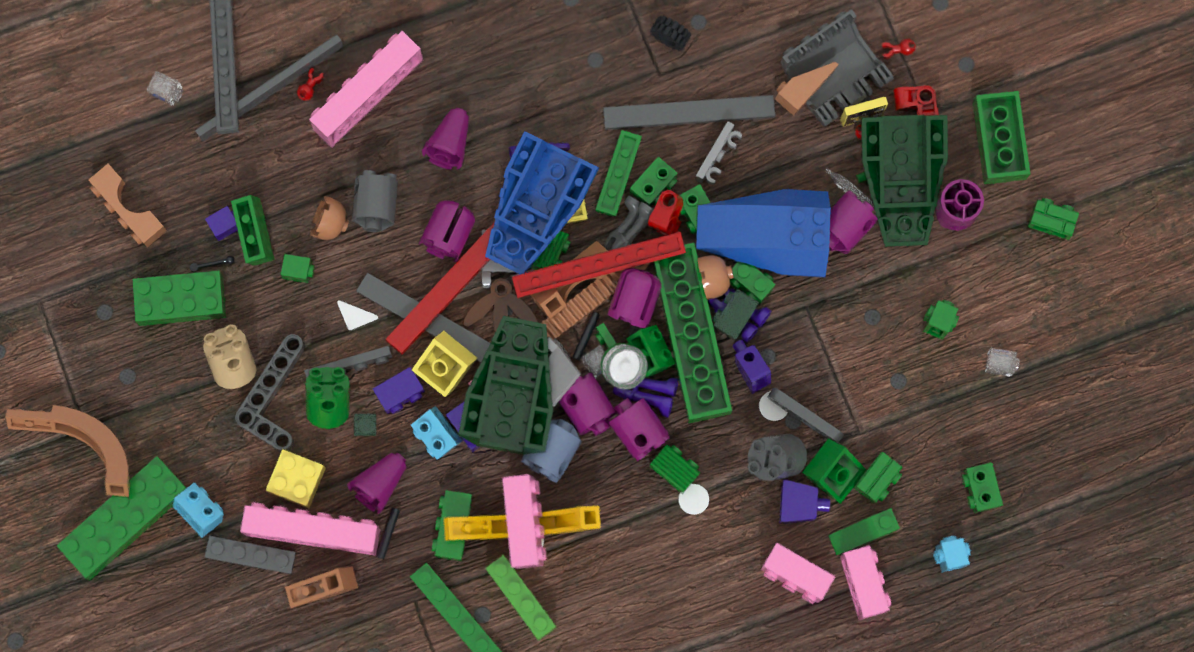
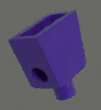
[733,340,771,394]
[779,480,830,524]

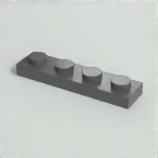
[304,346,392,378]
[205,536,296,574]

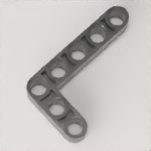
[235,334,305,452]

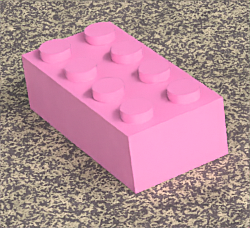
[503,475,547,569]

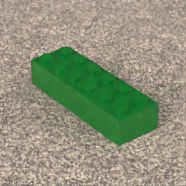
[57,456,187,580]

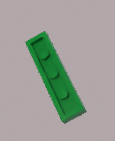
[595,130,642,218]

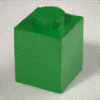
[281,254,315,283]

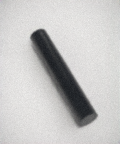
[572,312,600,361]
[376,508,400,560]

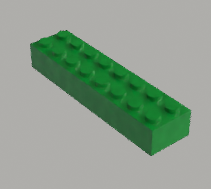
[652,243,732,423]

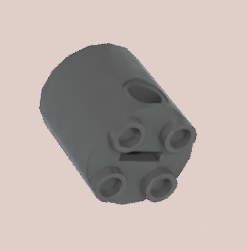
[352,170,398,232]
[748,434,807,481]

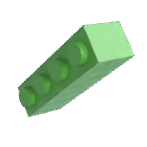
[486,555,556,641]

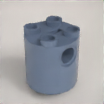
[521,419,582,483]

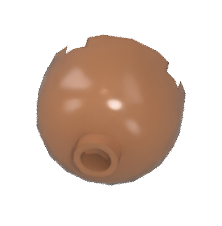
[310,196,349,240]
[697,255,734,299]

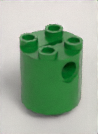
[305,367,350,429]

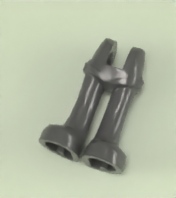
[603,196,654,250]

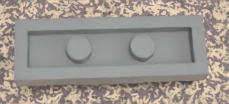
[695,121,742,185]

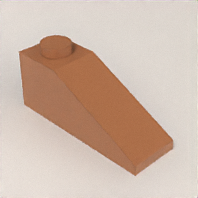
[775,62,839,116]
[285,567,358,608]

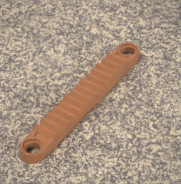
[541,263,650,340]

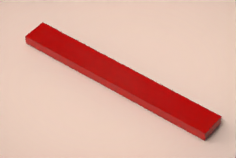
[386,222,495,355]
[512,231,686,298]

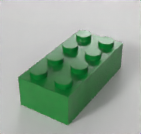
[972,91,1031,184]
[133,271,226,326]

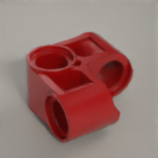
[893,86,939,115]
[648,190,684,235]

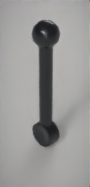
[190,256,234,272]

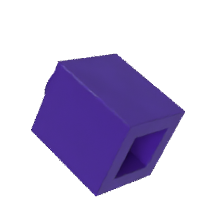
[205,206,238,241]

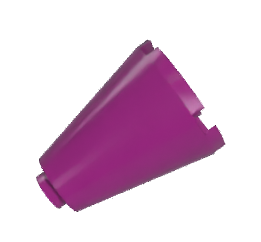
[422,108,469,170]
[347,453,407,514]

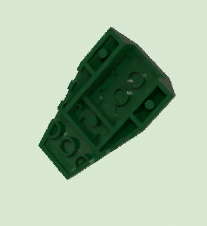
[861,115,948,247]
[458,316,553,455]

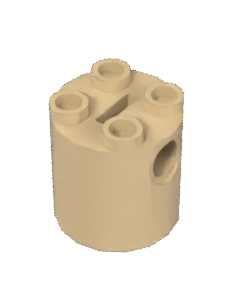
[203,325,257,389]

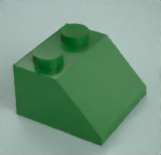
[802,438,866,504]

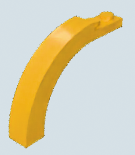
[444,506,601,541]

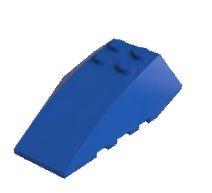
[485,131,599,274]
[696,189,831,277]

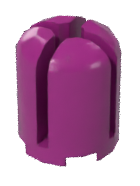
[419,200,475,262]
[607,268,662,328]

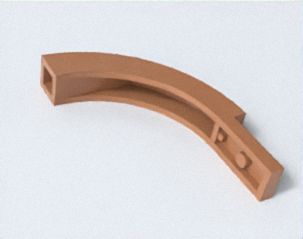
[6,405,130,497]

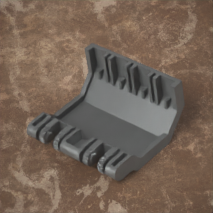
[781,9,894,127]

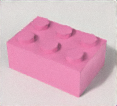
[761,543,835,604]
[840,546,891,620]

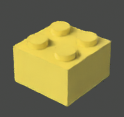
[412,331,477,397]
[266,449,326,509]

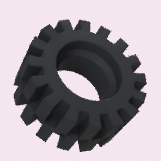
[650,15,691,51]

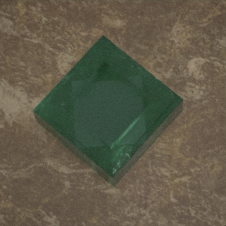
[354,414,377,436]

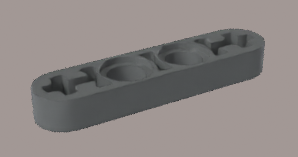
[767,388,844,444]

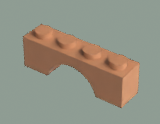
[89,164,167,247]
[530,241,608,319]

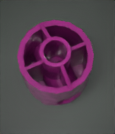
[935,179,984,231]
[829,190,878,254]
[559,373,617,436]
[608,397,670,461]

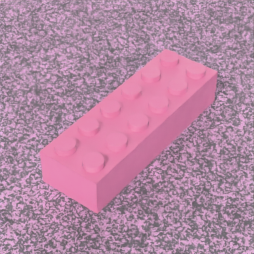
[309,31,423,148]
[241,503,380,556]

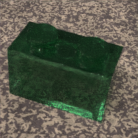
[712,289,759,341]

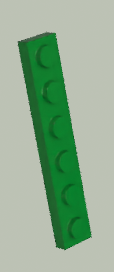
[410,563,501,652]

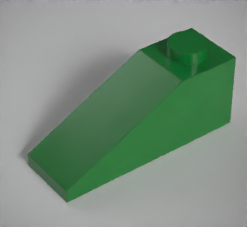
[828,508,900,556]

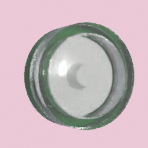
[601,343,647,389]

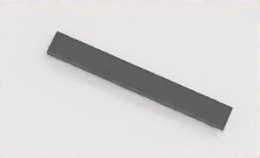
[210,0,239,135]
[196,35,343,142]
[603,95,775,130]
[356,273,490,363]

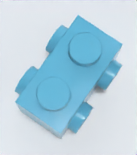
[411,407,462,460]
[173,483,223,538]
[933,536,970,573]

